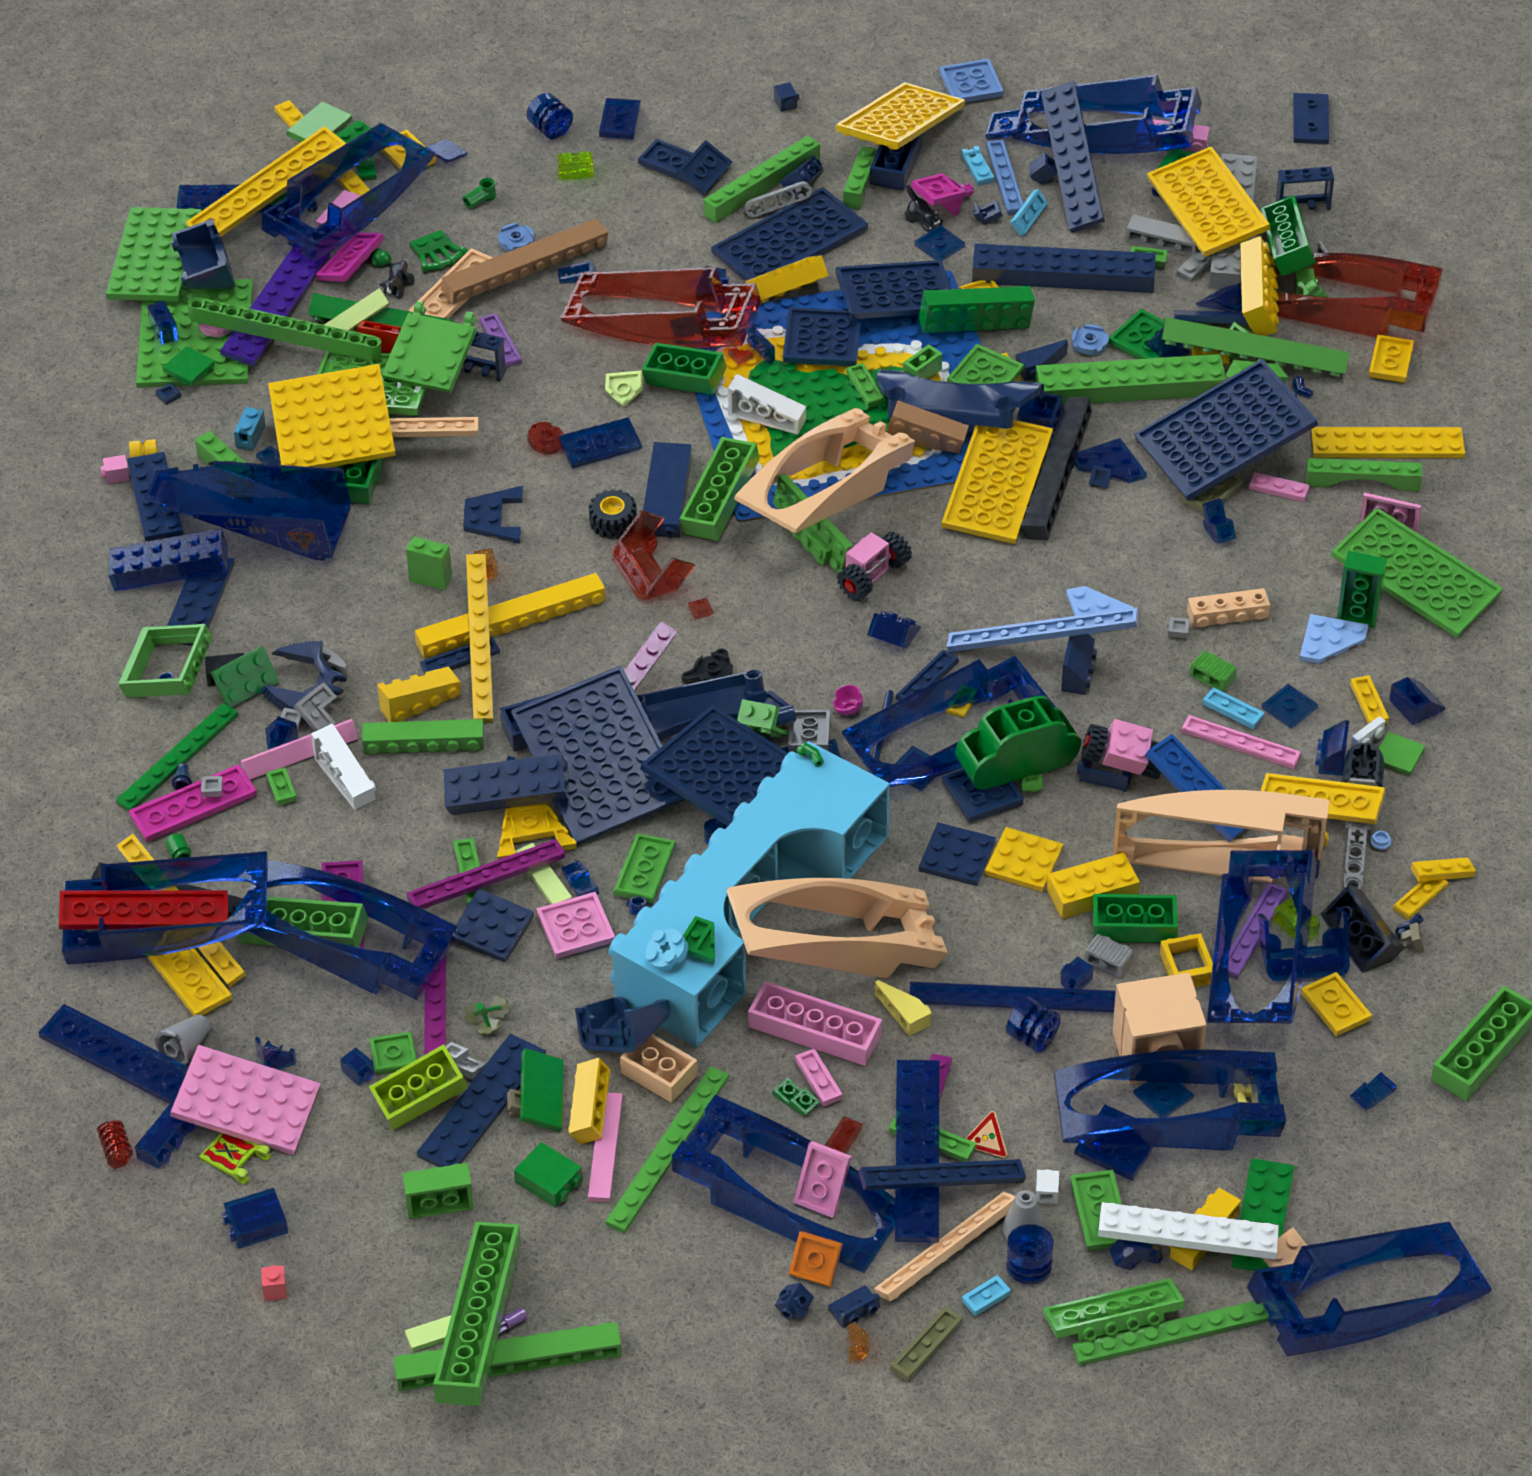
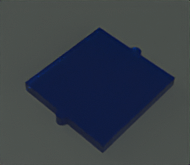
[426,139,468,163]

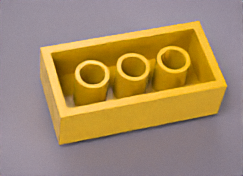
[1047,852,1140,919]

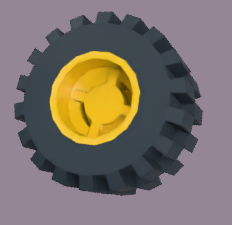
[589,489,637,539]

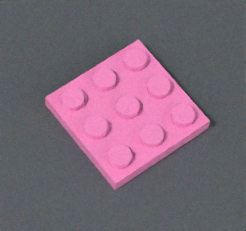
[536,892,615,959]

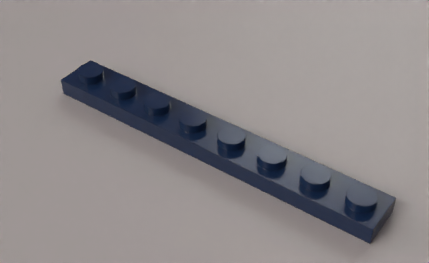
[858,1159,1026,1191]

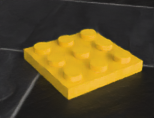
[985,827,1064,892]

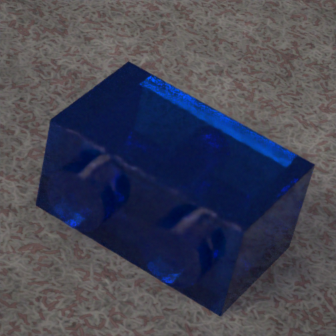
[147,301,179,345]

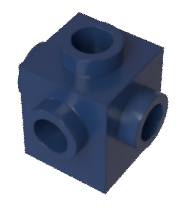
[774,1282,814,1320]

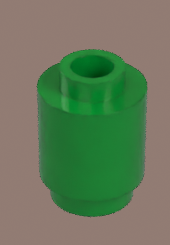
[165,834,191,864]

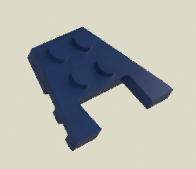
[463,486,523,544]

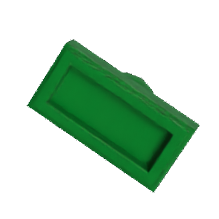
[356,151,377,181]

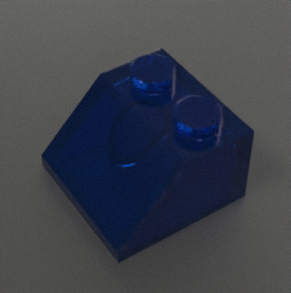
[1315,720,1349,776]

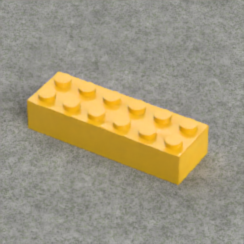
[1241,236,1279,336]

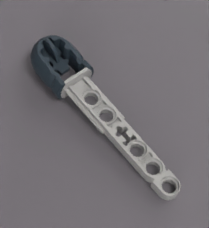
[1342,743,1385,890]

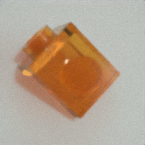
[847,1322,869,1362]

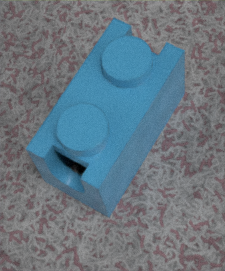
[234,407,266,451]

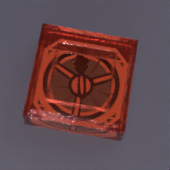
[688,598,713,620]

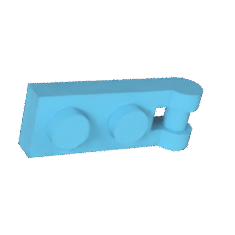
[960,146,995,186]

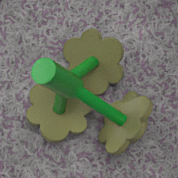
[464,995,511,1035]

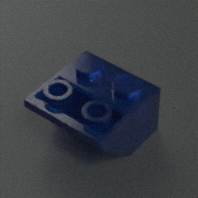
[867,611,921,648]
[1389,677,1445,725]

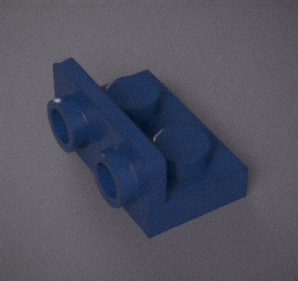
[828,1285,880,1328]

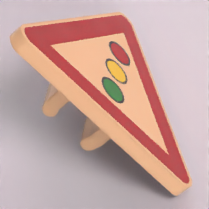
[965,1111,1008,1158]

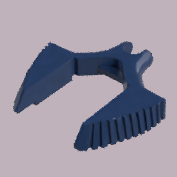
[260,640,347,711]

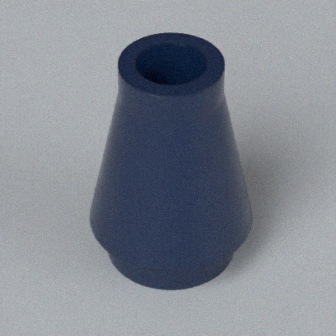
[172,764,192,790]

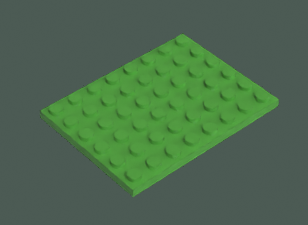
[136,279,253,388]

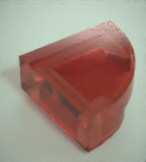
[728,348,754,365]

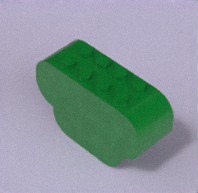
[955,696,1081,789]

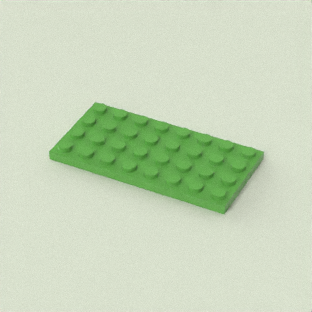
[106,207,201,302]
[1331,507,1503,638]

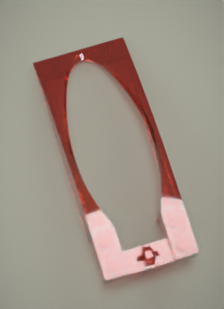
[1275,253,1443,338]
[560,267,761,348]

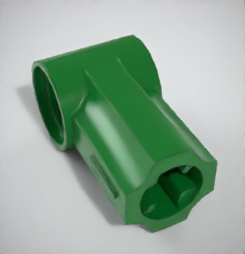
[462,178,497,209]

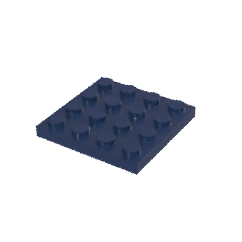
[783,307,862,366]

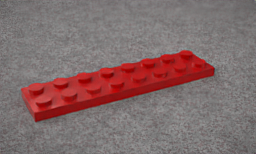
[59,890,228,929]

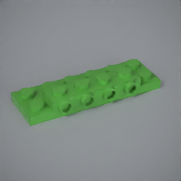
[773,473,853,573]
[1043,1278,1185,1341]

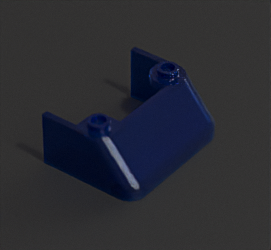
[1258,907,1350,981]

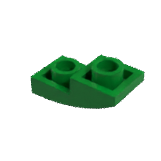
[772,1077,820,1116]

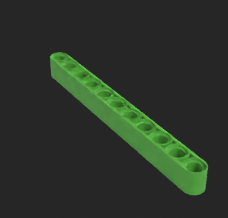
[188,297,381,361]

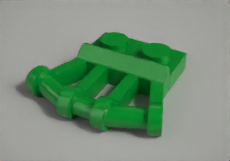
[409,230,468,273]

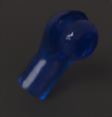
[1292,376,1314,399]

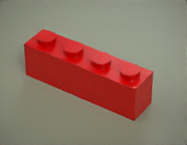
[357,320,402,354]

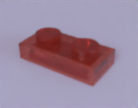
[825,1116,863,1154]

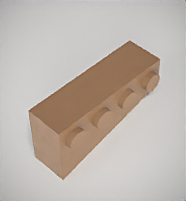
[886,401,969,453]

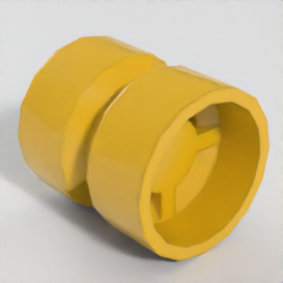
[129,439,158,458]

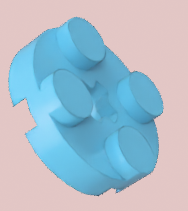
[645,929,688,971]

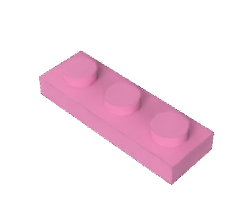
[1249,472,1310,502]
[795,1048,843,1107]

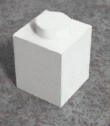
[1036,1169,1059,1205]

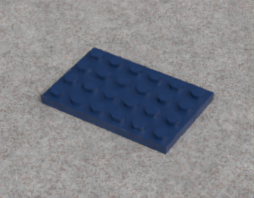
[835,260,952,319]

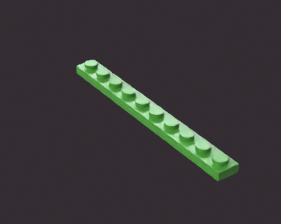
[605,1066,729,1234]
[1072,1294,1293,1366]

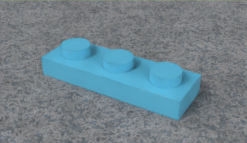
[1010,189,1048,236]
[1202,687,1264,730]

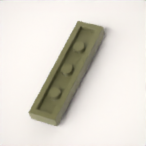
[890,1306,963,1382]

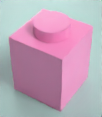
[100,455,130,484]

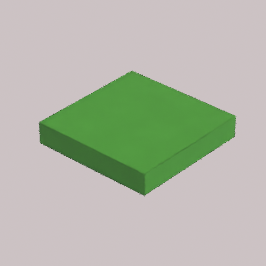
[1379,732,1426,777]
[369,1032,417,1075]

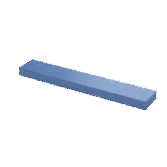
[986,140,1024,215]

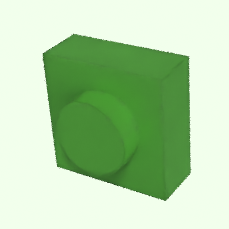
[1022,774,1044,792]

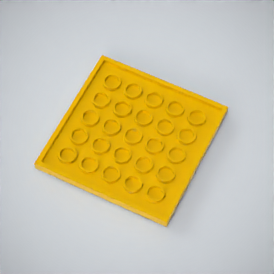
[268,364,396,475]

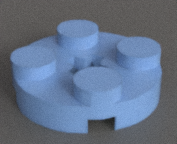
[498,223,534,252]
[1072,324,1109,356]

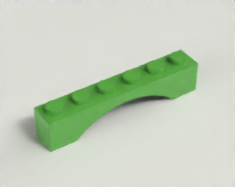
[1305,458,1422,492]

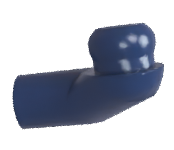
[1395,913,1424,939]

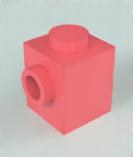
[261,1265,287,1301]

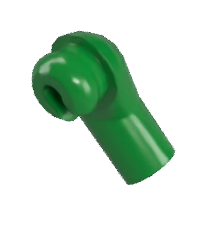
[797,743,824,767]

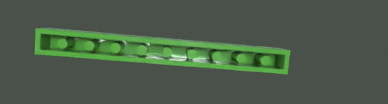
[1161,317,1350,377]
[394,1322,622,1391]

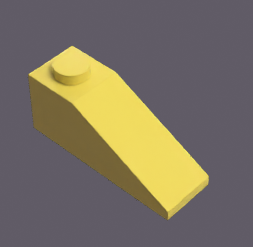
[875,980,932,1036]

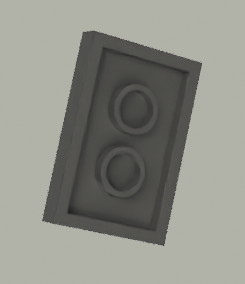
[788,710,831,752]

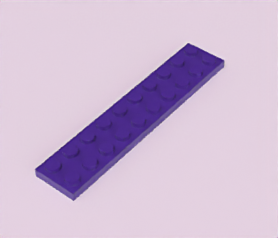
[220,241,330,367]

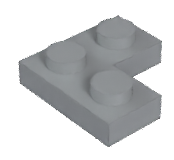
[294,682,337,732]

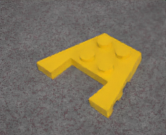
[497,803,577,859]

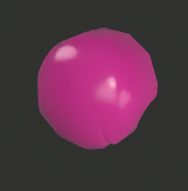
[833,685,863,716]

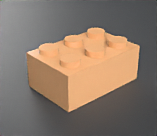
[620,1034,698,1103]

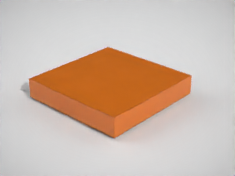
[788,1231,843,1287]

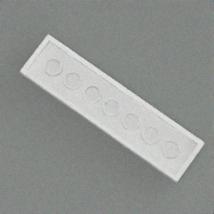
[1098,1202,1279,1260]

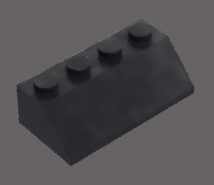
[1320,885,1404,972]

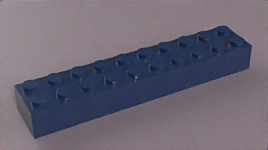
[972,243,1156,293]

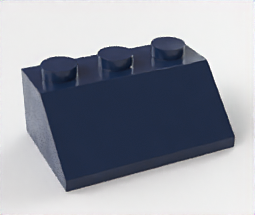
[1061,634,1098,695]

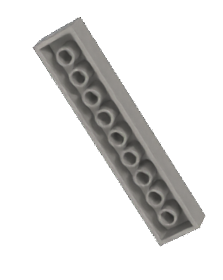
[1209,153,1257,290]

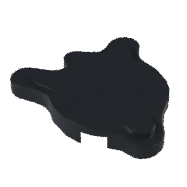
[681,648,733,683]

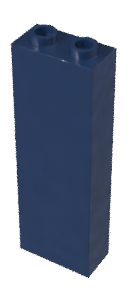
[641,442,692,538]

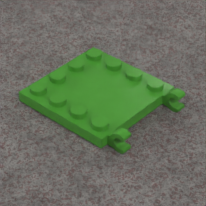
[382,301,477,393]

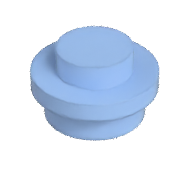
[1370,831,1391,850]

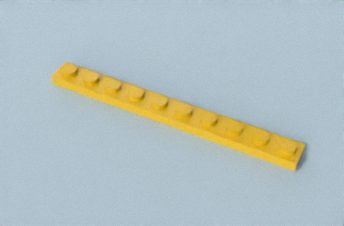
[274,100,376,205]
[466,554,493,722]
[117,834,246,987]

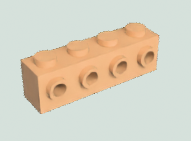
[1187,588,1270,628]

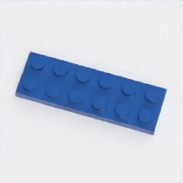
[1145,734,1246,842]

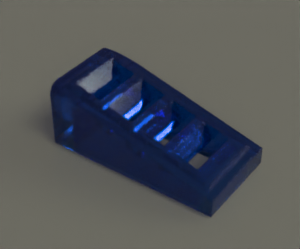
[558,260,597,284]

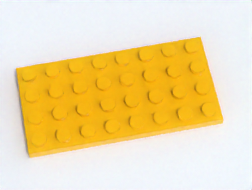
[835,82,965,150]
[1147,146,1270,257]
[941,420,1053,544]

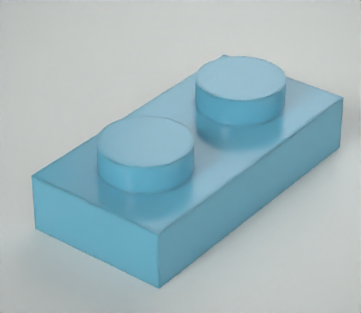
[962,1275,1011,1317]

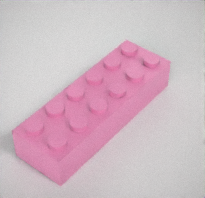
[748,981,882,1066]

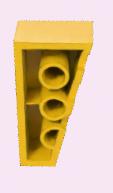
[745,255,829,304]

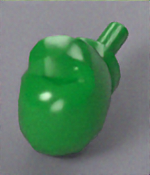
[371,248,392,267]

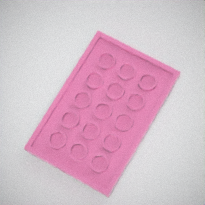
[170,1045,321,1155]

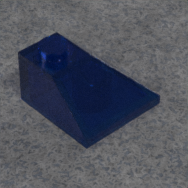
[1196,282,1242,312]

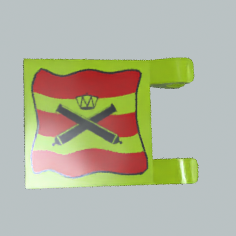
[199,1133,271,1185]

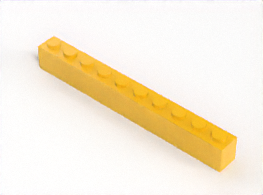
[414,573,606,659]

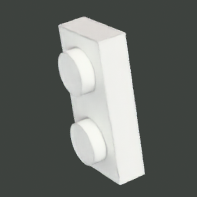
[1350,716,1385,748]

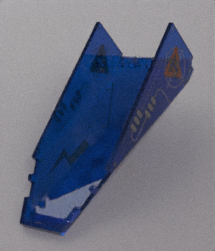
[145,461,351,561]

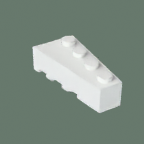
[728,374,806,434]
[311,724,376,810]

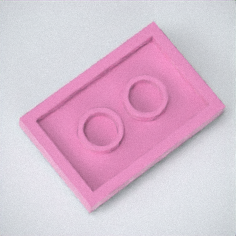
[793,1141,852,1218]

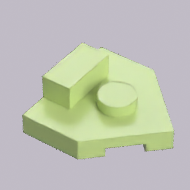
[605,370,643,407]

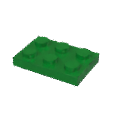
[210,646,280,707]

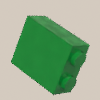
[514,1142,583,1208]

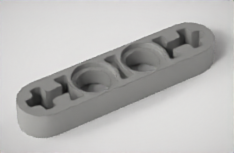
[744,181,812,217]

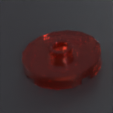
[527,422,564,454]

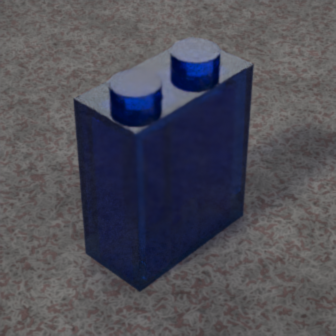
[221,1188,288,1249]

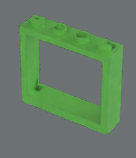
[118,624,213,697]

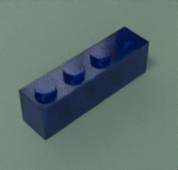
[135,1094,196,1169]

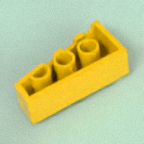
[377,667,461,722]

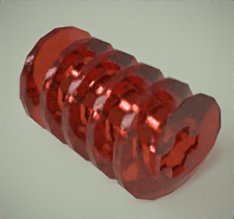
[97,1120,133,1168]

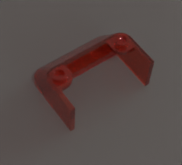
[611,510,695,600]

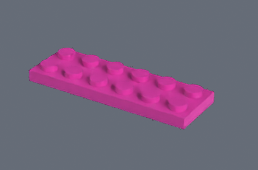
[129,764,257,842]

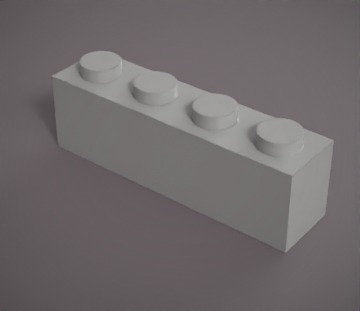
[1126,214,1198,256]

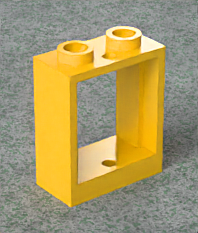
[1160,933,1216,988]

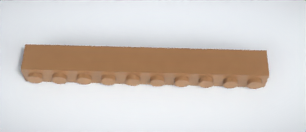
[441,218,608,304]

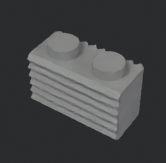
[1084,934,1134,978]

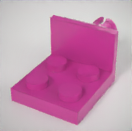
[911,173,974,216]

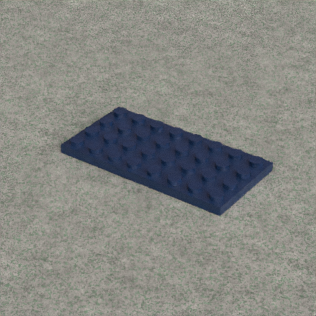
[711,187,868,281]

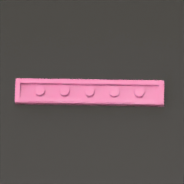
[1181,715,1302,769]
[240,719,359,780]
[588,1093,623,1203]

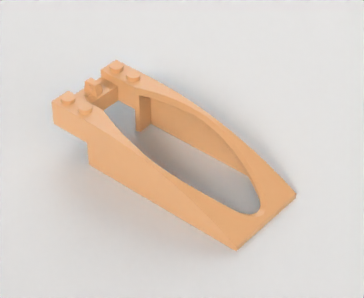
[735,408,915,533]
[1113,790,1330,884]
[727,878,948,979]

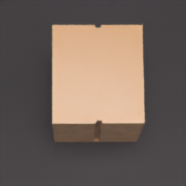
[1113,973,1207,1084]

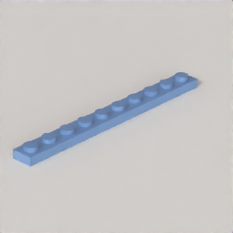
[947,608,1140,652]

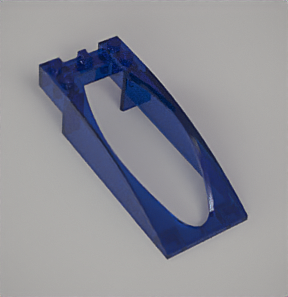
[1012,74,1202,154]
[261,123,435,261]
[842,655,1056,788]
[1207,850,1317,1024]
[62,851,268,965]
[229,860,458,1000]
[1054,1050,1286,1150]
[672,1094,906,1274]
[1247,1221,1492,1357]

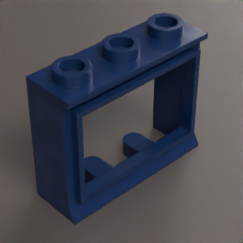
[1275,166,1334,210]
[464,332,507,382]
[1077,759,1133,792]

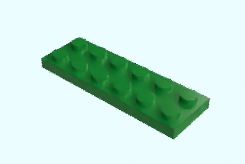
[1231,1158,1295,1275]

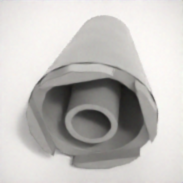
[154,1015,210,1068]
[1002,1190,1046,1248]

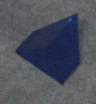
[265,716,299,750]
[255,1037,297,1070]

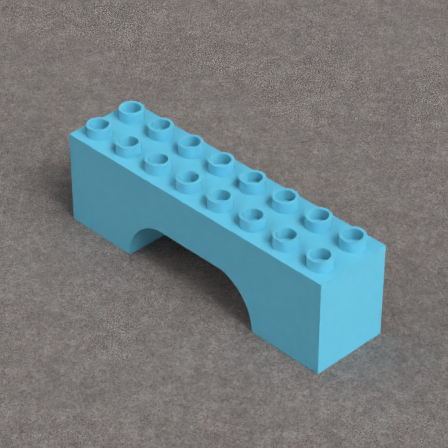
[609,741,890,1048]

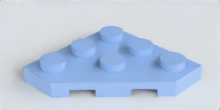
[1066,586,1139,634]
[1300,614,1368,664]

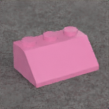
[1360,493,1423,533]

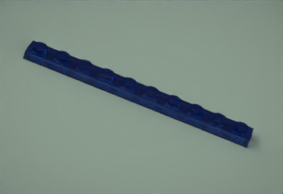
[909,982,1116,1012]

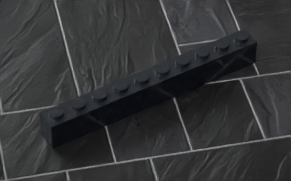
[1021,397,1092,540]

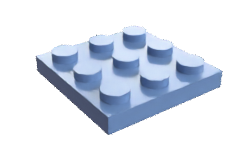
[939,59,1004,103]

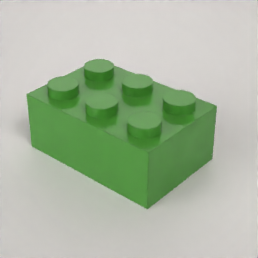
[402,1163,474,1219]

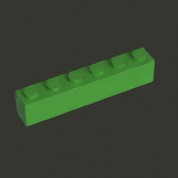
[362,719,484,754]

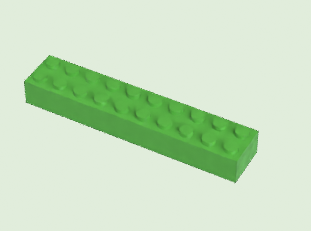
[1035,354,1226,407]
[433,1222,521,1406]

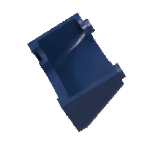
[171,219,236,289]
[575,997,670,1053]

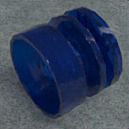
[526,92,573,139]
[1006,996,1061,1053]
[1006,1224,1054,1284]

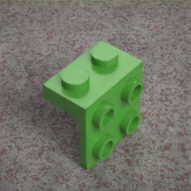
[737,699,789,738]

